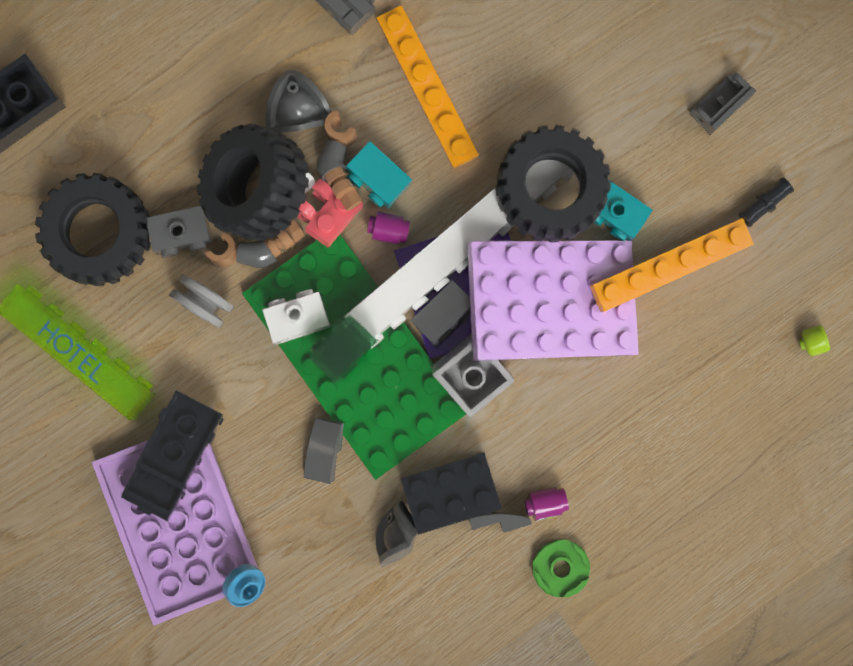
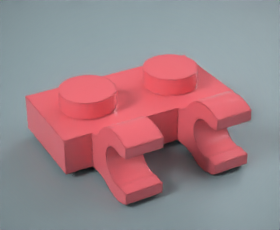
[297,178,363,248]

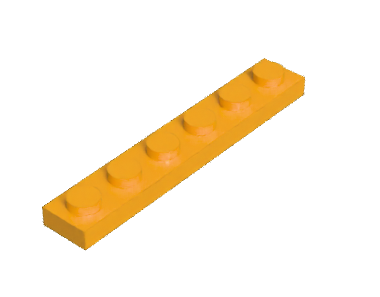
[377,5,479,169]
[590,218,754,312]

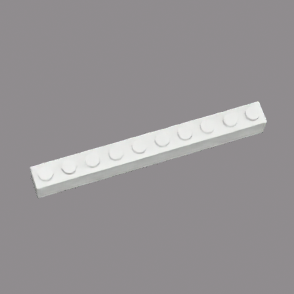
[340,160,575,349]

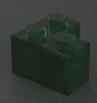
[309,315,378,383]

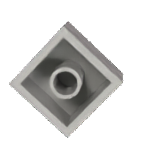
[431,333,515,418]

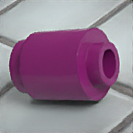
[367,211,410,245]
[524,487,569,521]

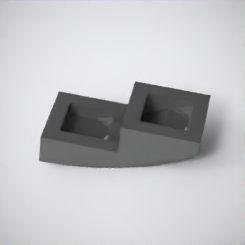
[304,417,344,484]
[469,513,532,533]

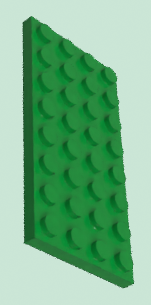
[242,235,466,480]

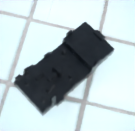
[121,390,224,522]

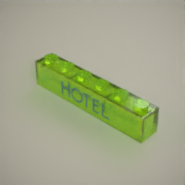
[0,284,156,421]

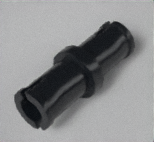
[738,178,794,227]

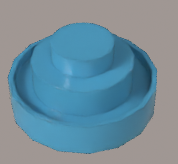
[223,564,265,607]

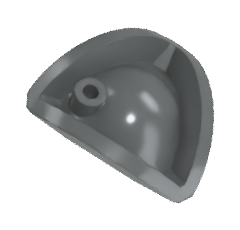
[265,69,332,133]
[376,501,417,567]

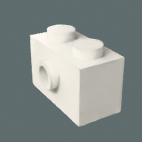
[263,289,331,345]

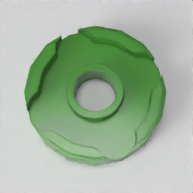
[532,539,590,598]

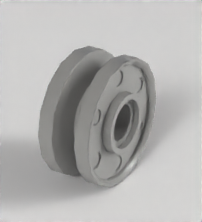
[169,274,234,328]

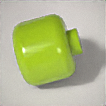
[799,325,830,356]

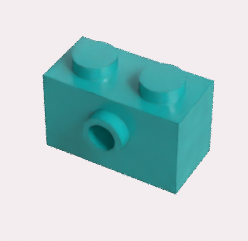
[346,141,412,209]
[593,180,653,241]

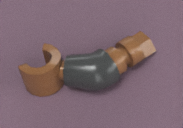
[317,111,362,211]
[204,220,305,269]

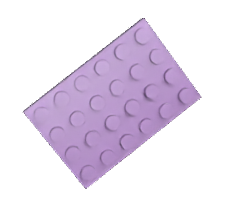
[467,240,639,361]
[92,440,259,626]

